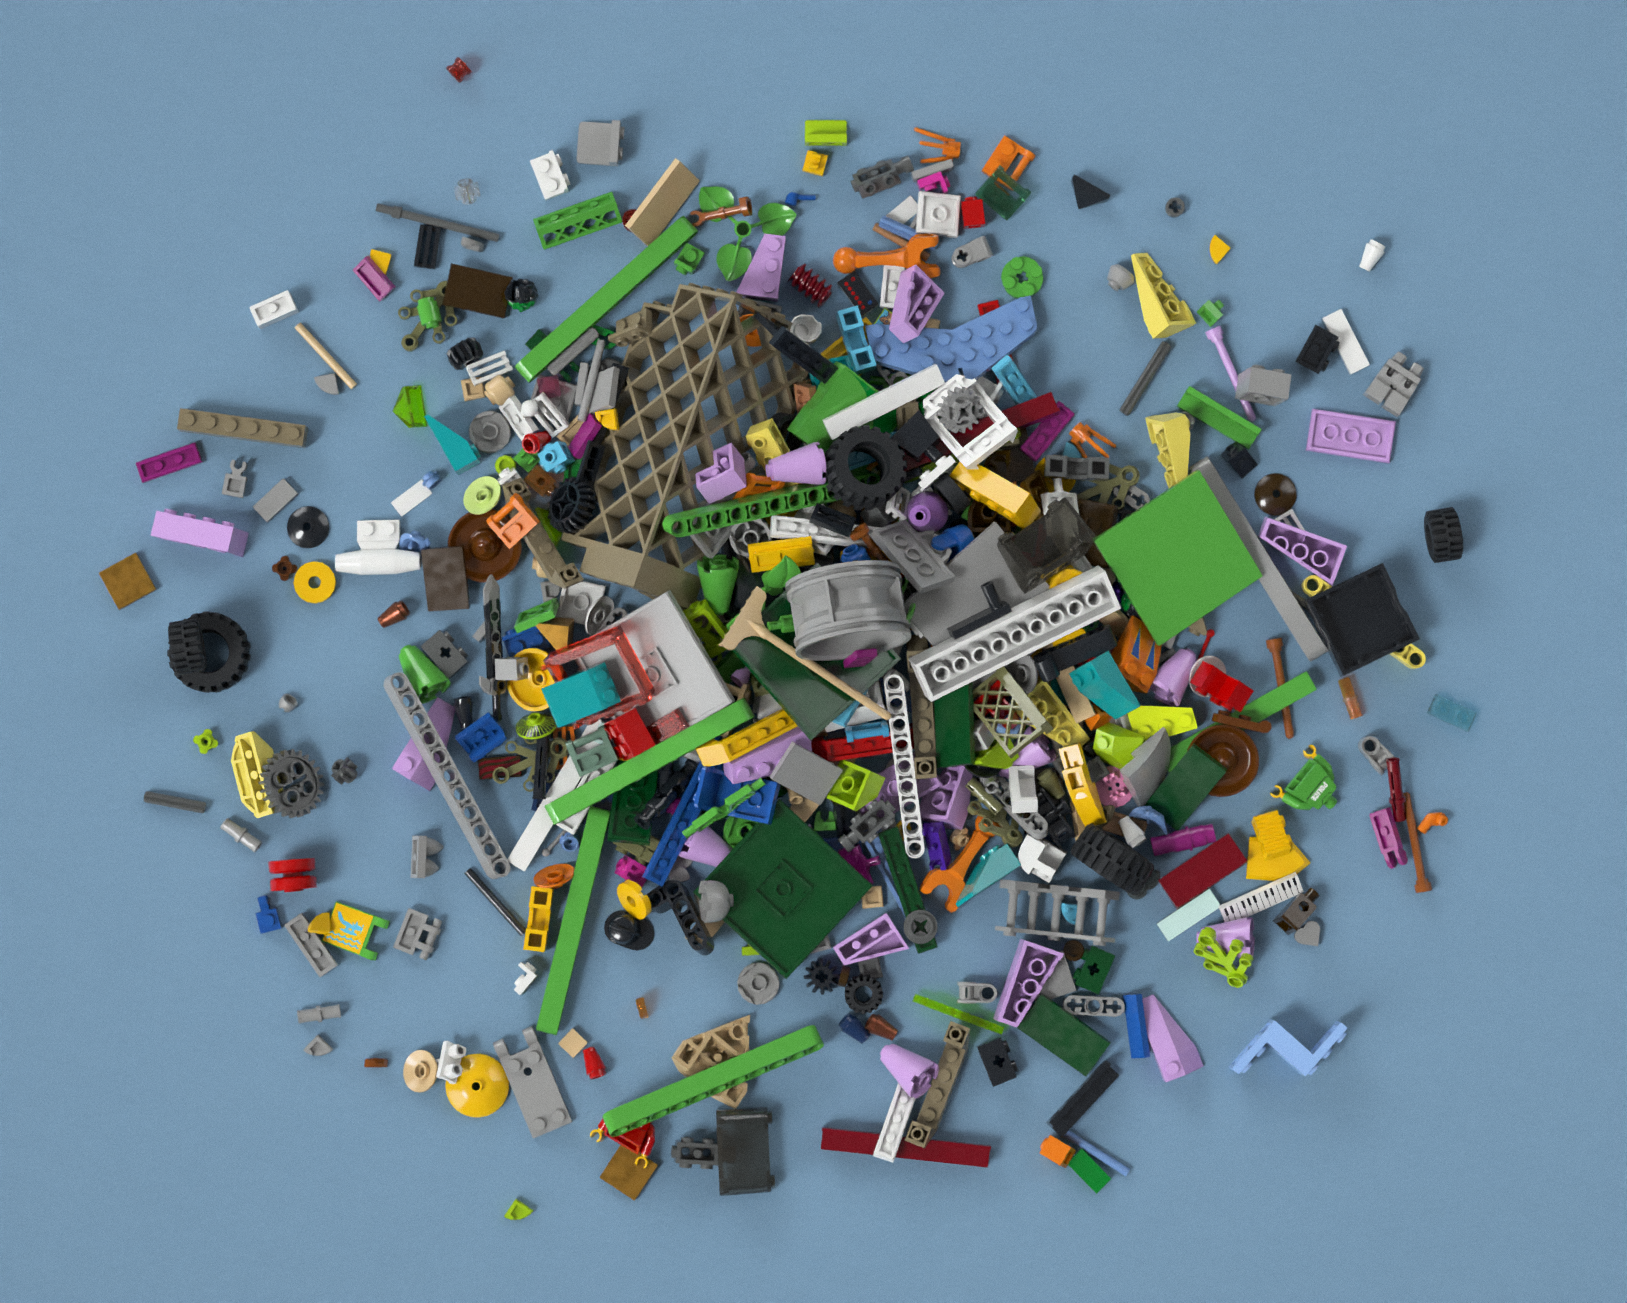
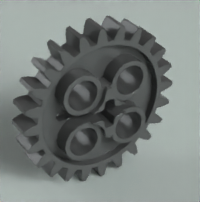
[259,749,324,818]

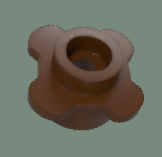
[272,556,297,581]

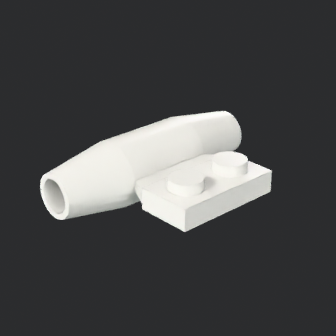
[335,520,421,575]

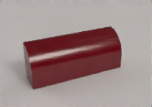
[1158,833,1247,910]

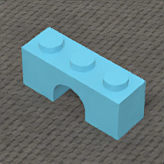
[836,305,876,375]

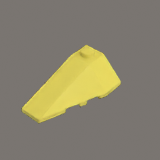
[1131,253,1196,339]
[1145,412,1190,488]
[1015,676,1090,747]

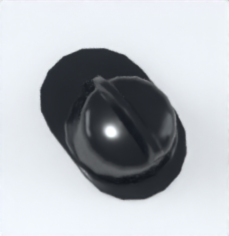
[604,911,654,951]

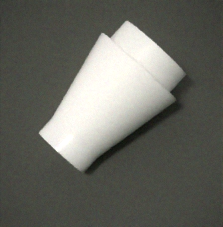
[1359,239,1385,272]
[1118,816,1146,848]

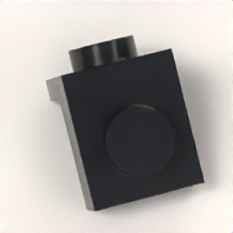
[1221,442,1258,479]

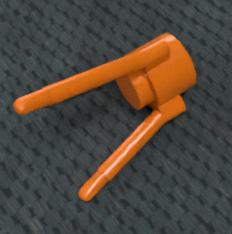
[914,127,961,164]
[1069,422,1116,458]

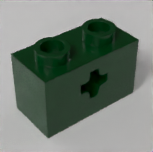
[1072,945,1115,995]

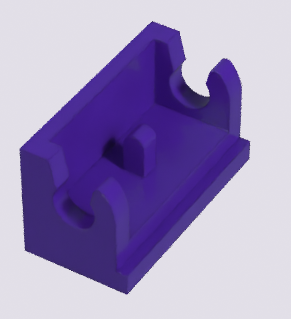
[922,822,951,870]

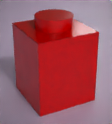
[961,196,985,229]

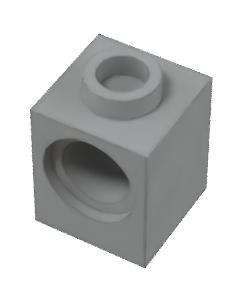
[495,657,529,681]

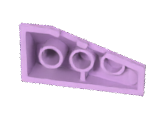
[392,697,455,791]
[919,766,972,830]
[1143,995,1203,1082]

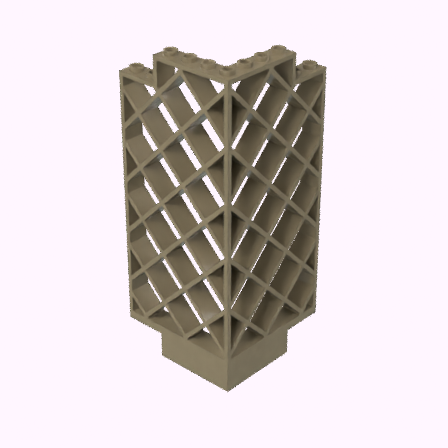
[561,283,808,609]

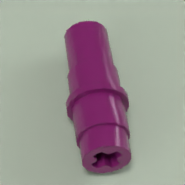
[1150,823,1216,856]

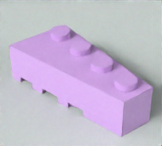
[151,509,249,557]
[1258,517,1347,586]
[723,726,812,784]
[993,939,1064,1027]

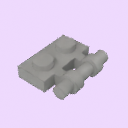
[393,908,442,960]

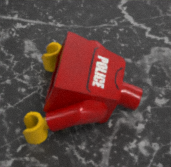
[590,1118,655,1168]

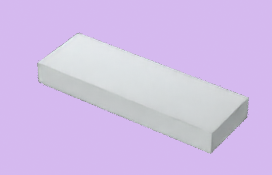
[1322,309,1370,375]

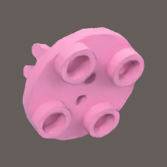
[1095,766,1132,808]

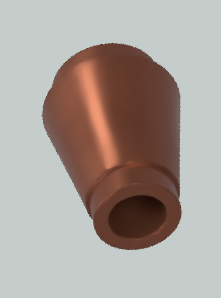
[377,600,410,628]
[865,1013,898,1041]

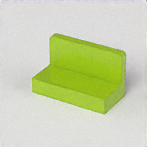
[805,120,847,146]

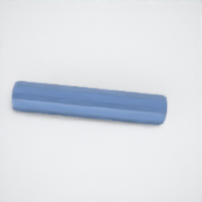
[878,216,937,251]

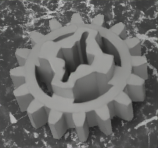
[937,386,983,433]

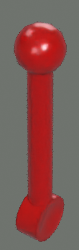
[1197,629,1215,661]

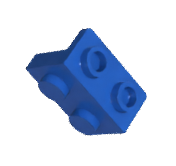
[455,712,507,763]

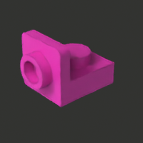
[917,171,950,194]
[614,855,647,887]

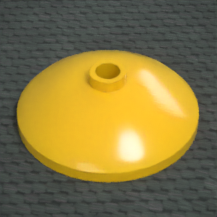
[507,648,562,711]
[445,1054,509,1118]

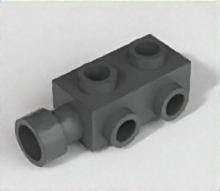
[850,155,914,199]
[838,799,896,852]
[671,1137,736,1169]

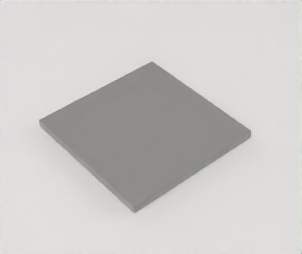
[904,522,1049,699]
[571,590,735,748]

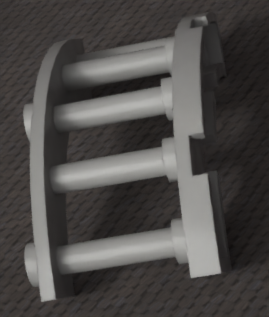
[995,879,1120,946]

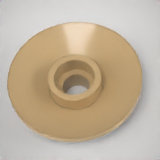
[403,1050,438,1093]

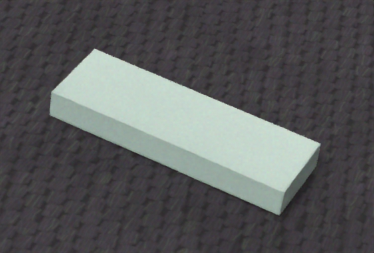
[1156,889,1220,941]

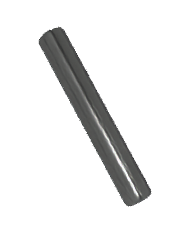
[1120,341,1171,416]

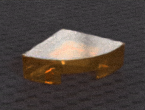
[636,997,649,1019]

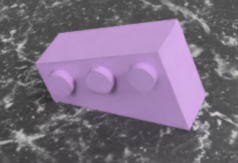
[737,234,786,302]
[889,265,944,343]

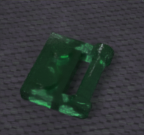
[975,165,1032,221]

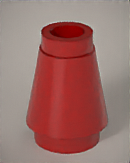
[522,431,551,454]
[583,1047,607,1080]

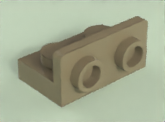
[608,309,652,347]

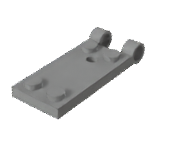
[690,452,771,559]
[493,1026,572,1138]

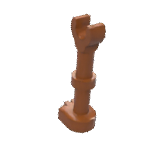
[690,197,753,227]
[850,523,891,562]

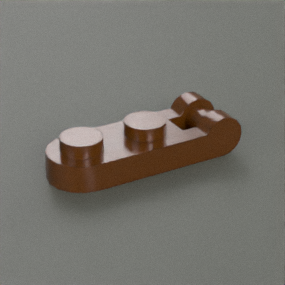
[1212,710,1272,733]

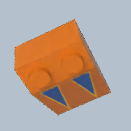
[1111,616,1162,693]

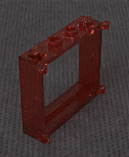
[541,625,655,730]

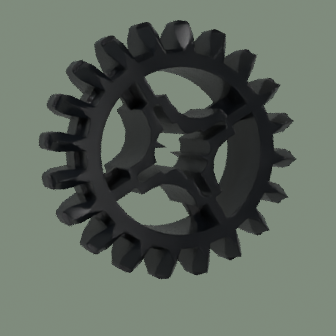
[546,477,597,534]

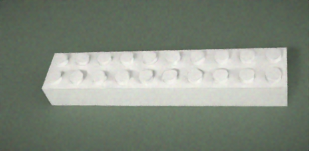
[909,566,1121,702]

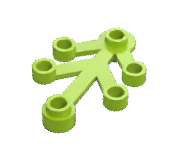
[1193,927,1253,988]

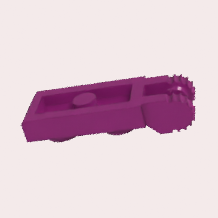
[1369,807,1408,869]

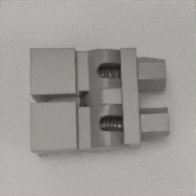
[1363,352,1424,417]

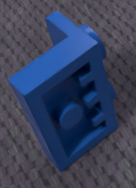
[502,626,551,657]

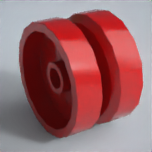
[268,858,317,892]

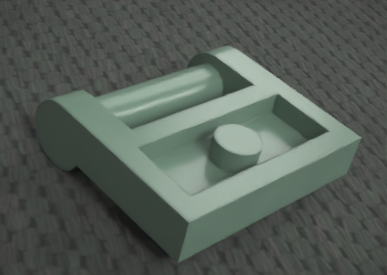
[565,725,619,777]

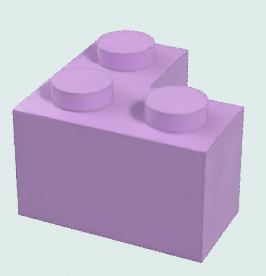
[695,443,747,504]

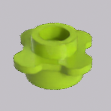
[193,729,218,754]

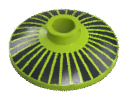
[516,711,557,739]

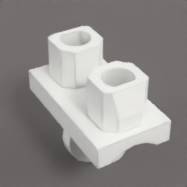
[436,1041,466,1084]

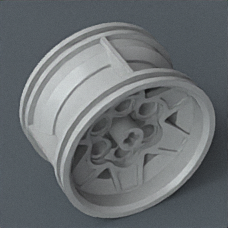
[785,560,911,661]

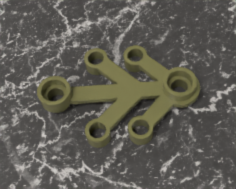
[398,281,458,352]
[1069,464,1140,511]
[493,738,569,792]
[967,778,1025,848]

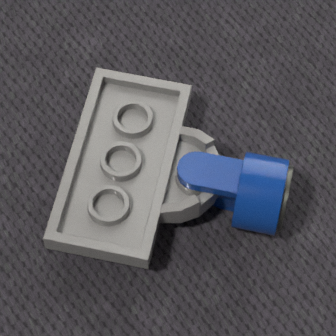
[870,519,975,594]

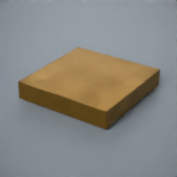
[99,552,157,610]
[599,1145,658,1201]

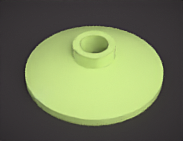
[463,476,501,515]

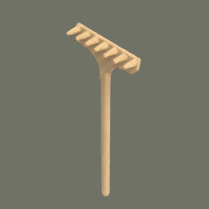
[719,586,891,720]

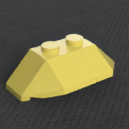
[231,731,283,818]

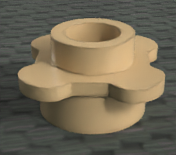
[950,828,970,850]

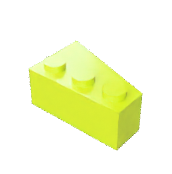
[1127,706,1198,742]

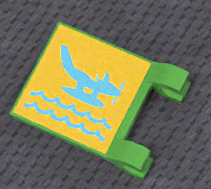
[321,901,390,961]

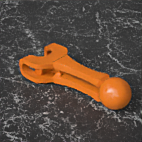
[833,234,941,278]
[919,816,1001,913]

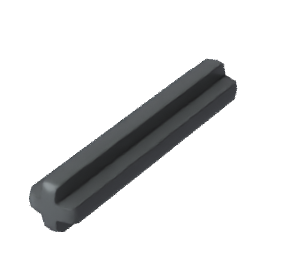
[144,791,206,813]

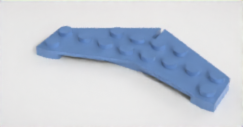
[865,296,1037,383]

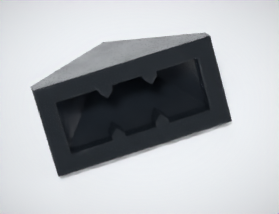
[1071,174,1110,209]
[576,440,605,486]

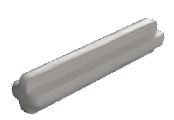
[547,327,599,376]

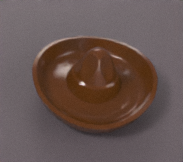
[448,509,522,583]
[1187,725,1259,797]

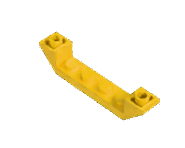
[695,708,797,767]

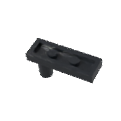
[947,581,1012,640]

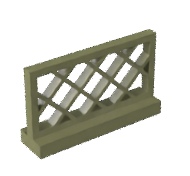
[973,666,1053,758]

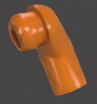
[1417,812,1448,835]

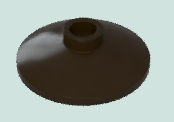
[1254,474,1296,516]

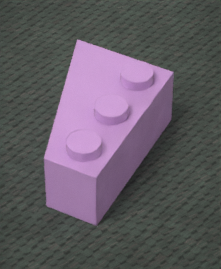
[833,913,909,965]

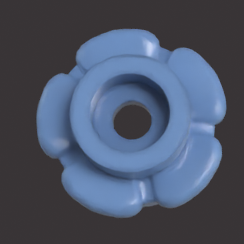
[422,471,442,490]
[559,832,580,852]

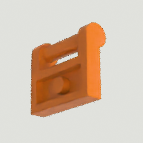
[981,135,1036,191]
[732,473,785,507]
[486,493,540,549]

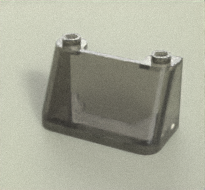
[997,498,1096,594]
[716,1106,775,1196]

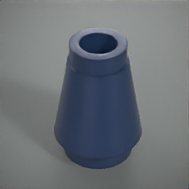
[838,1013,870,1044]

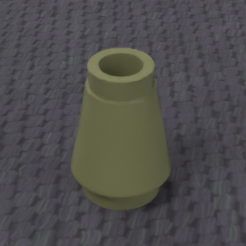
[1037,768,1065,800]

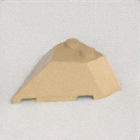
[672,1015,750,1109]

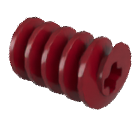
[787,263,833,309]

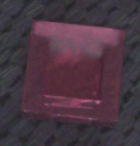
[537,375,562,399]

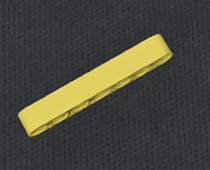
[1301,575,1426,669]

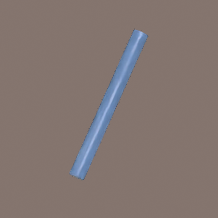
[1063,1130,1130,1176]

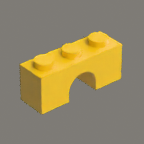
[523,886,554,952]

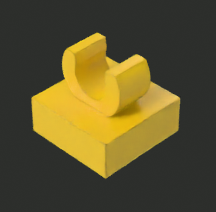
[802,150,828,177]

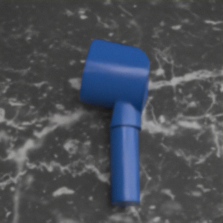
[785,192,815,206]

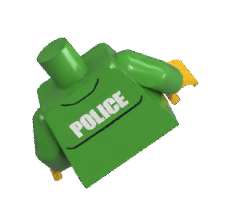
[1270,745,1337,810]

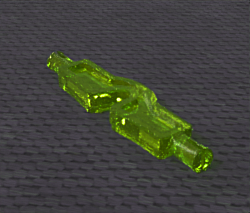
[912,993,1004,1035]

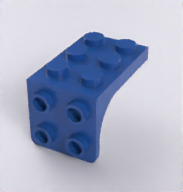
[693,766,780,825]

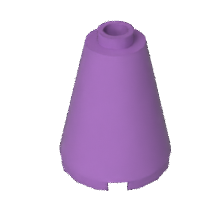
[907,491,949,533]

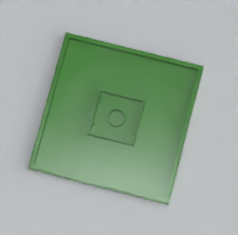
[1093,470,1263,646]

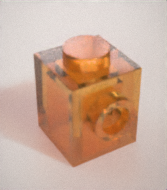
[523,465,557,498]

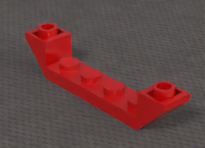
[811,723,914,762]

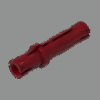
[1386,757,1406,822]

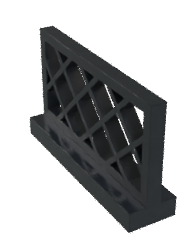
[754,312,838,384]

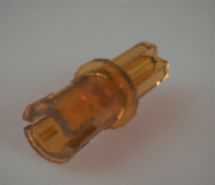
[1338,677,1363,720]

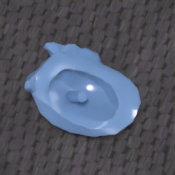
[399,530,431,558]
[1129,806,1167,835]

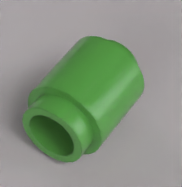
[417,297,442,329]

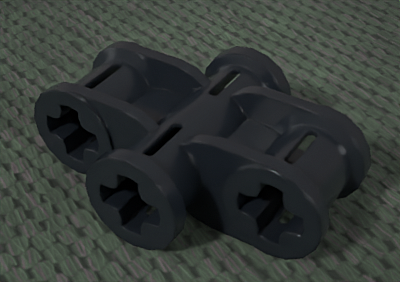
[1032,786,1076,848]

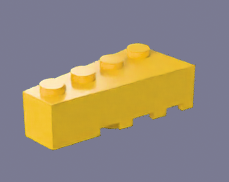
[949,462,1041,531]

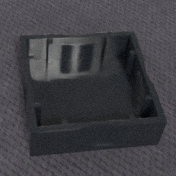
[1304,563,1420,677]

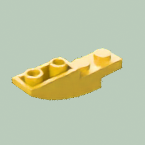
[1058,743,1106,827]

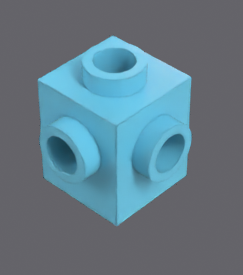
[537,441,575,474]

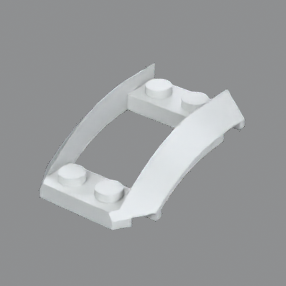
[923,374,1018,469]

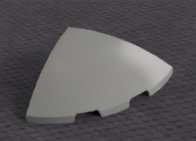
[1119,727,1171,807]

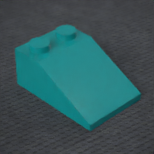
[424,414,481,475]
[1069,651,1141,720]
[541,662,621,728]
[956,844,1021,907]

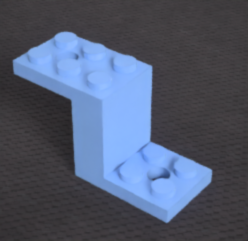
[1228,1019,1347,1076]

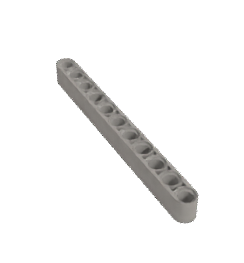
[1189,456,1328,662]
[383,672,510,879]

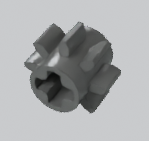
[331,757,358,785]

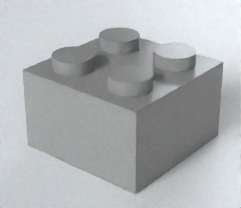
[1235,365,1291,407]

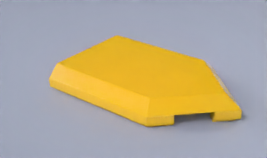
[1246,837,1310,881]

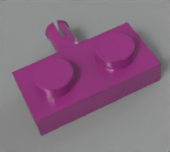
[838,844,881,884]

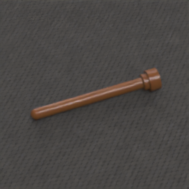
[1266,638,1294,739]
[1403,792,1432,893]

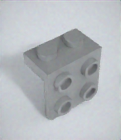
[577,120,625,166]

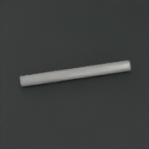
[577,340,606,422]

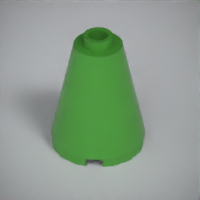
[697,554,739,616]
[398,645,451,704]

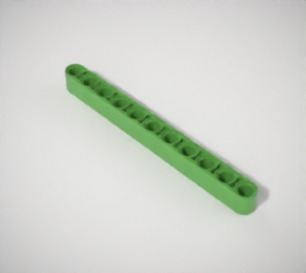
[515,215,698,383]
[662,469,881,537]
[544,698,755,825]
[536,806,611,1035]
[602,1025,824,1137]

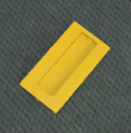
[748,536,815,573]

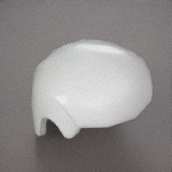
[790,314,822,345]

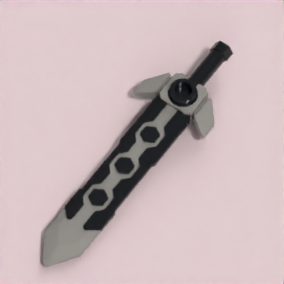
[479,574,508,721]

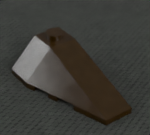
[968,450,1012,539]

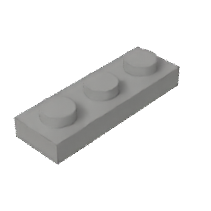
[284,913,338,977]

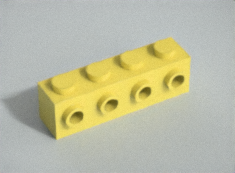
[746,418,802,502]

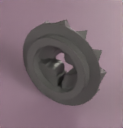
[904,910,938,944]

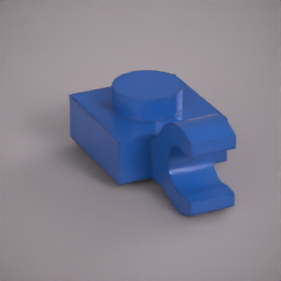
[255,895,282,934]

